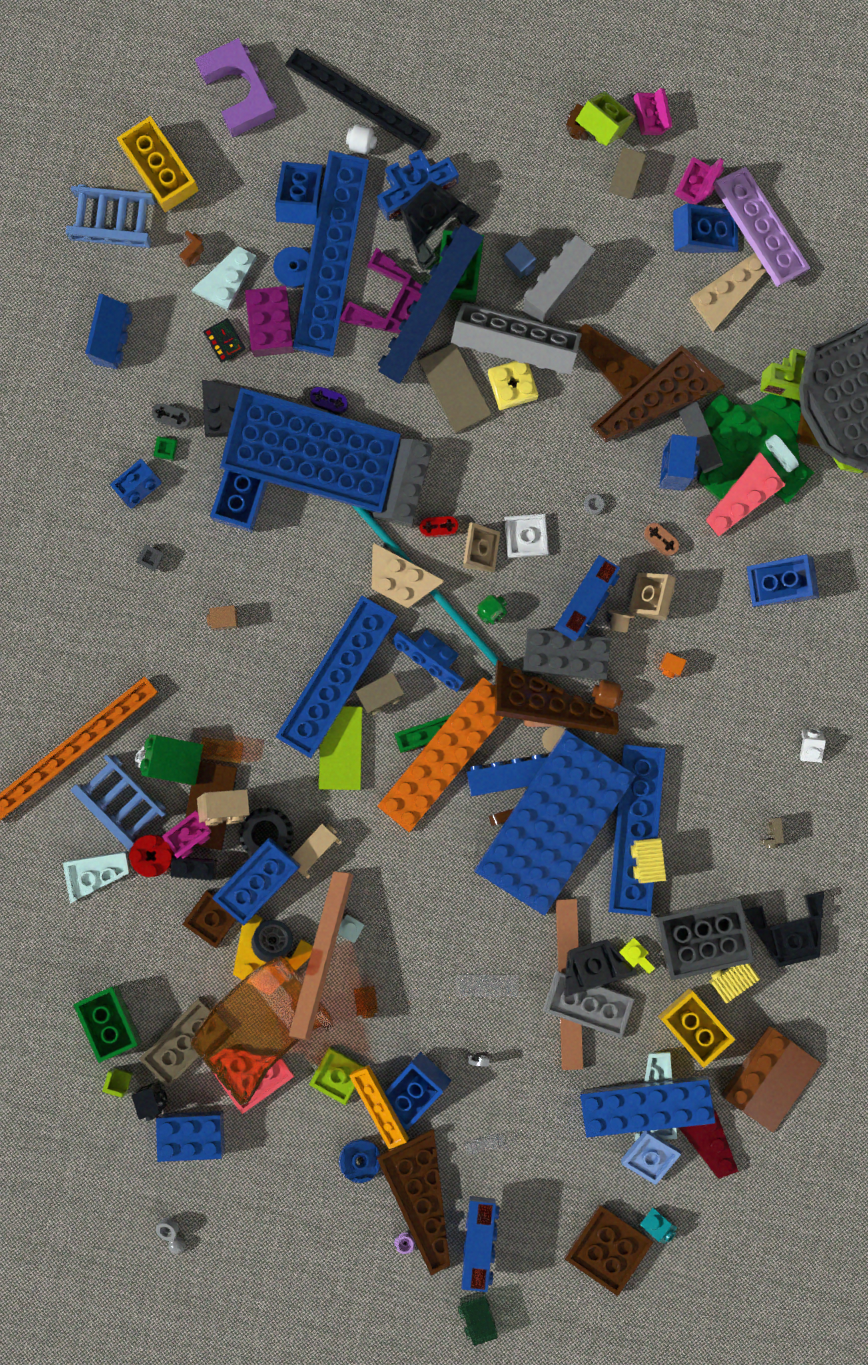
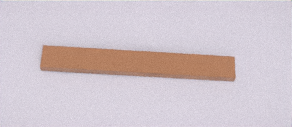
[289,872,354,1041]
[555,899,583,1070]

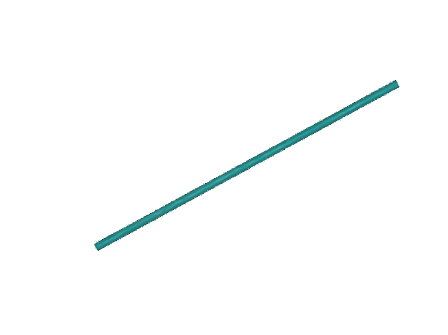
[351,505,506,666]

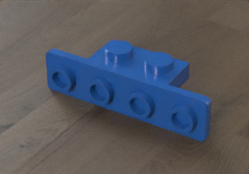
[391,630,465,692]

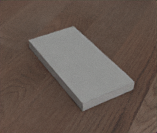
[542,971,635,1039]

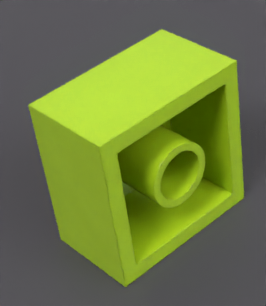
[576,91,635,146]

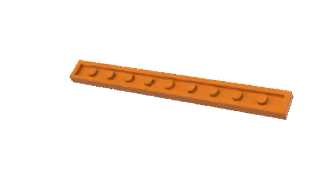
[0,676,159,821]

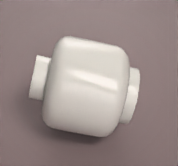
[346,124,377,154]

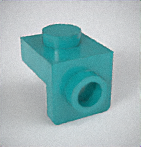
[640,1208,677,1244]

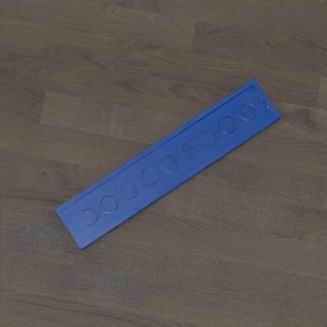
[293,150,369,358]

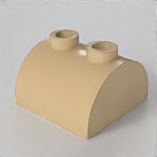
[629,573,676,620]

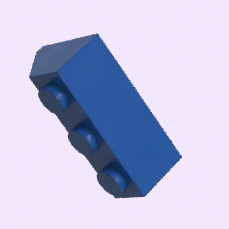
[85,293,133,369]

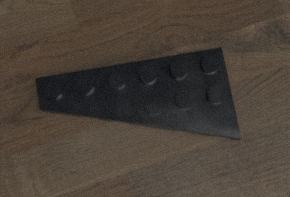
[202,379,328,437]

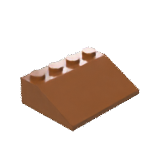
[721,1026,821,1133]

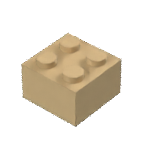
[197,790,250,826]

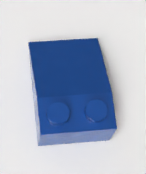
[275,161,323,225]
[673,203,738,253]
[747,554,820,607]
[384,1051,452,1131]

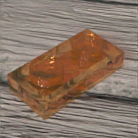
[201,737,244,764]

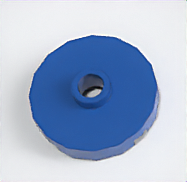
[273,247,310,289]
[338,1139,380,1183]

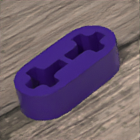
[310,387,348,414]

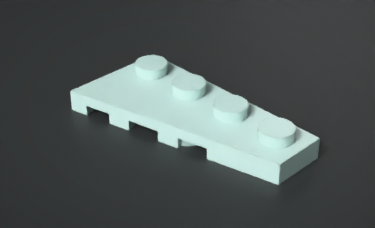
[634,1052,677,1141]

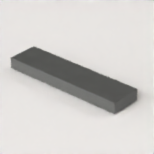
[678,401,723,473]

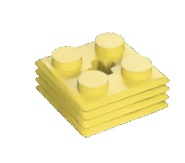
[488,361,539,410]

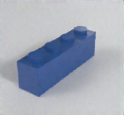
[467,754,547,797]

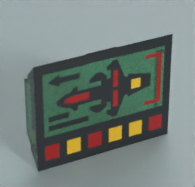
[203,318,246,363]

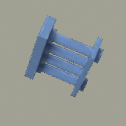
[66,184,156,248]
[70,755,168,850]

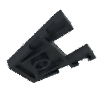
[400,181,480,270]
[743,891,824,967]

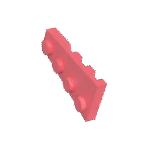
[705,452,785,537]

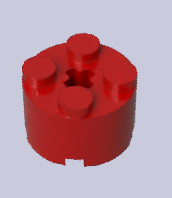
[129,835,175,877]

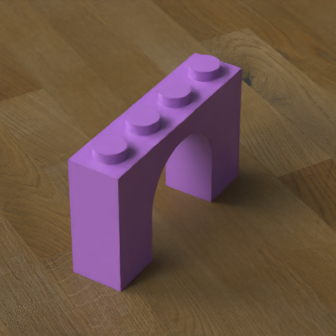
[195,38,277,138]

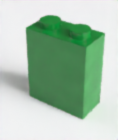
[140,734,203,786]

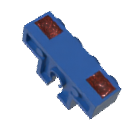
[377,149,459,222]
[554,555,620,641]
[461,1196,500,1292]

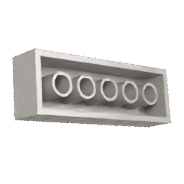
[451,302,582,375]

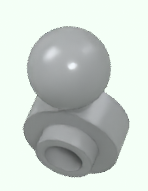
[156,1218,186,1254]

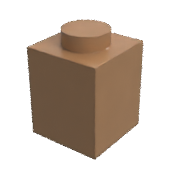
[207,605,239,631]

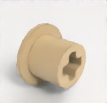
[608,610,635,632]
[542,726,565,752]

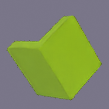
[102,1067,133,1098]

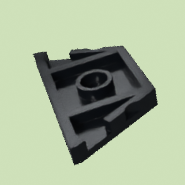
[564,939,638,997]

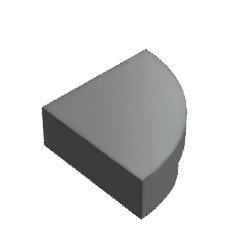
[468,1055,489,1067]

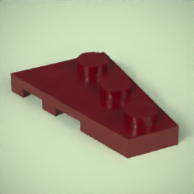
[678,1109,739,1179]

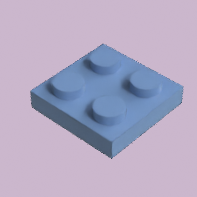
[621,1131,681,1185]

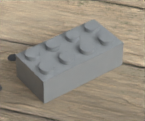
[523,235,596,324]

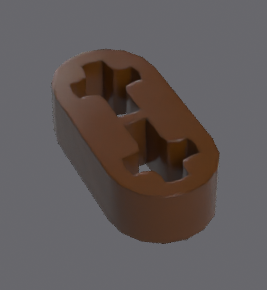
[488,808,514,826]

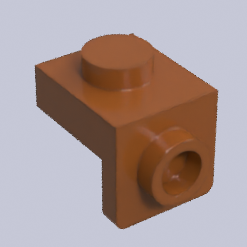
[179,230,204,267]

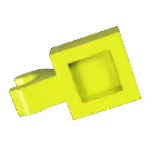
[619,937,655,974]

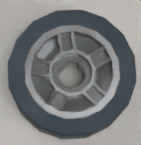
[251,920,293,963]

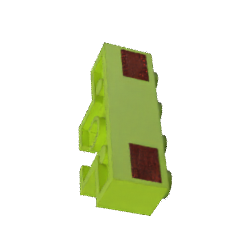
[760,348,807,400]

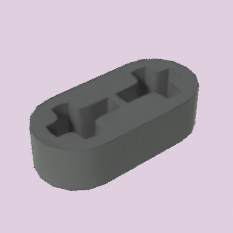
[152,403,191,430]

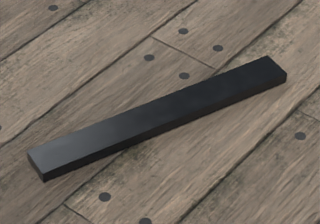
[285,48,431,151]

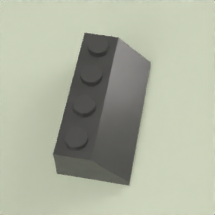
[372,439,433,528]

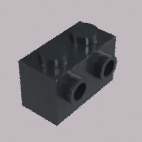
[131,1081,168,1121]

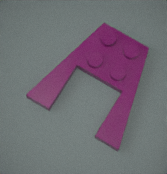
[340,247,422,334]

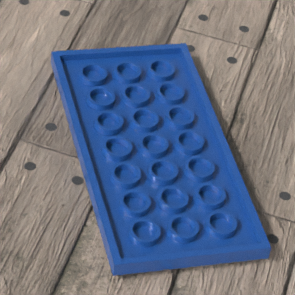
[220,388,401,513]
[474,729,636,916]

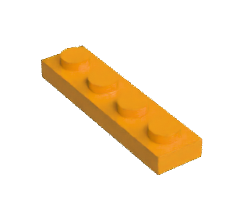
[349,1065,409,1149]

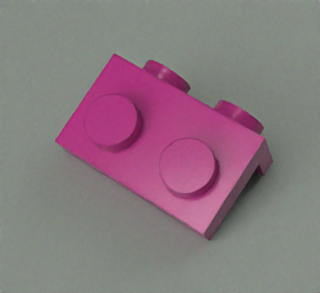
[634,88,672,135]

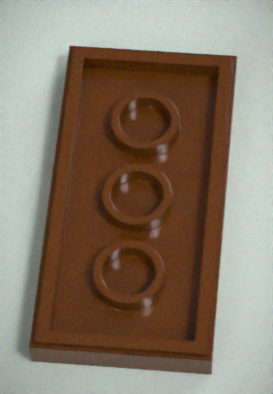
[185,761,238,850]

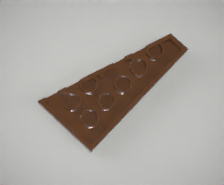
[591,345,725,442]
[495,660,619,735]
[376,1128,450,1276]

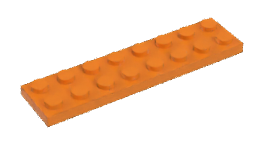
[377,677,504,833]

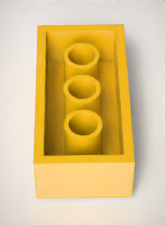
[117,116,199,213]

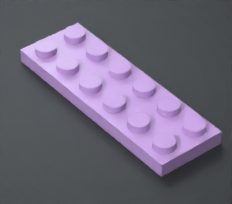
[713,167,810,287]

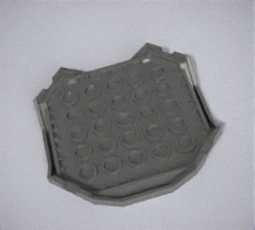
[799,319,868,473]

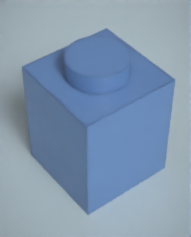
[504,241,536,278]

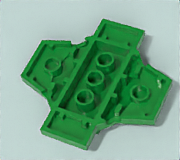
[698,393,814,504]

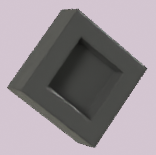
[136,544,165,573]

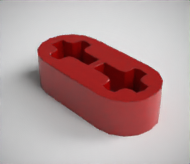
[419,516,459,538]

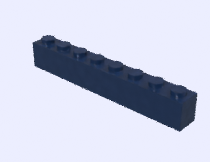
[378,224,484,384]

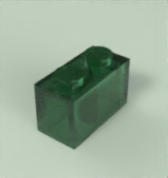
[457,1291,498,1346]

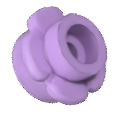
[394,1232,415,1254]

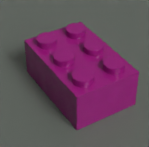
[245,286,294,357]

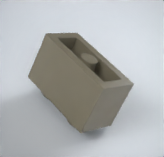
[609,147,648,200]
[356,672,405,716]

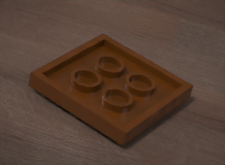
[564,1204,654,1296]

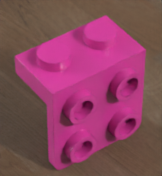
[674,157,724,205]
[162,810,211,858]

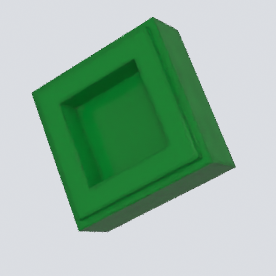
[153,436,178,461]

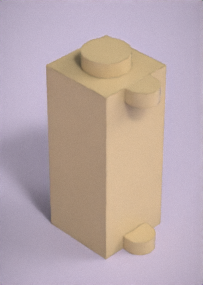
[292,823,342,879]

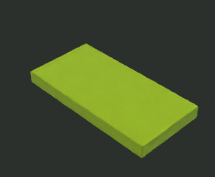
[319,706,363,790]

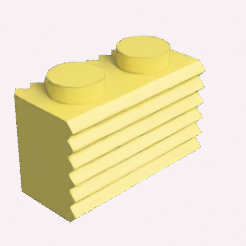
[631,838,666,883]
[709,963,760,1004]

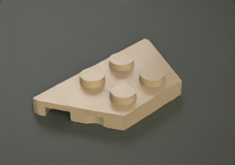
[372,543,445,608]

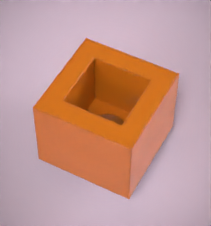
[658,652,686,679]

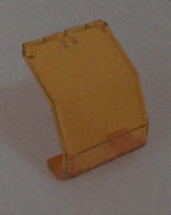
[190,955,333,1105]

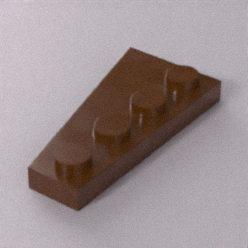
[576,323,653,398]

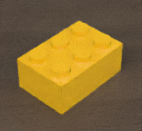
[658,989,735,1068]

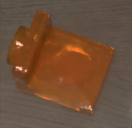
[354,985,379,1019]

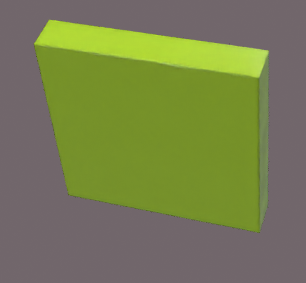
[309,1046,365,1105]

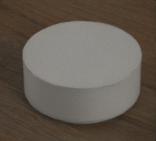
[584,494,605,515]

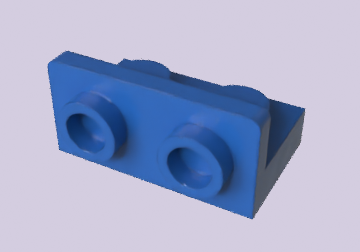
[110,459,162,509]

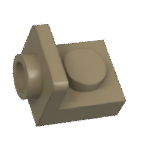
[759,818,784,848]

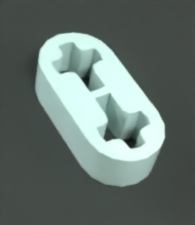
[765,435,799,472]

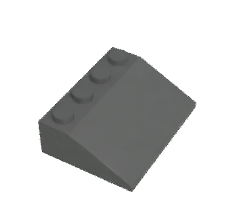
[654,897,754,981]

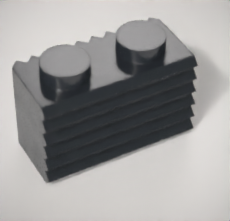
[170,856,217,881]

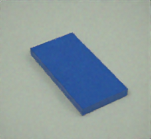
[212,837,301,926]

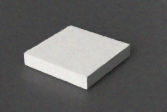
[504,514,549,559]

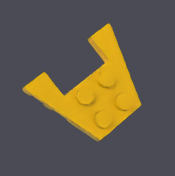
[233,914,313,995]

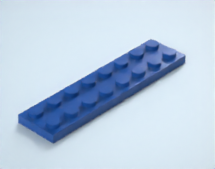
[275,596,398,759]
[608,745,665,916]

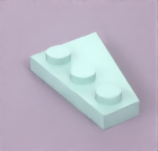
[192,246,257,310]
[63,851,130,903]

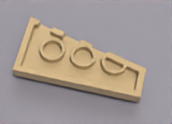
[690,253,766,332]

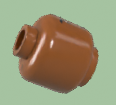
[592,680,624,709]

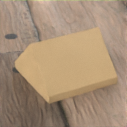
[463,522,500,572]

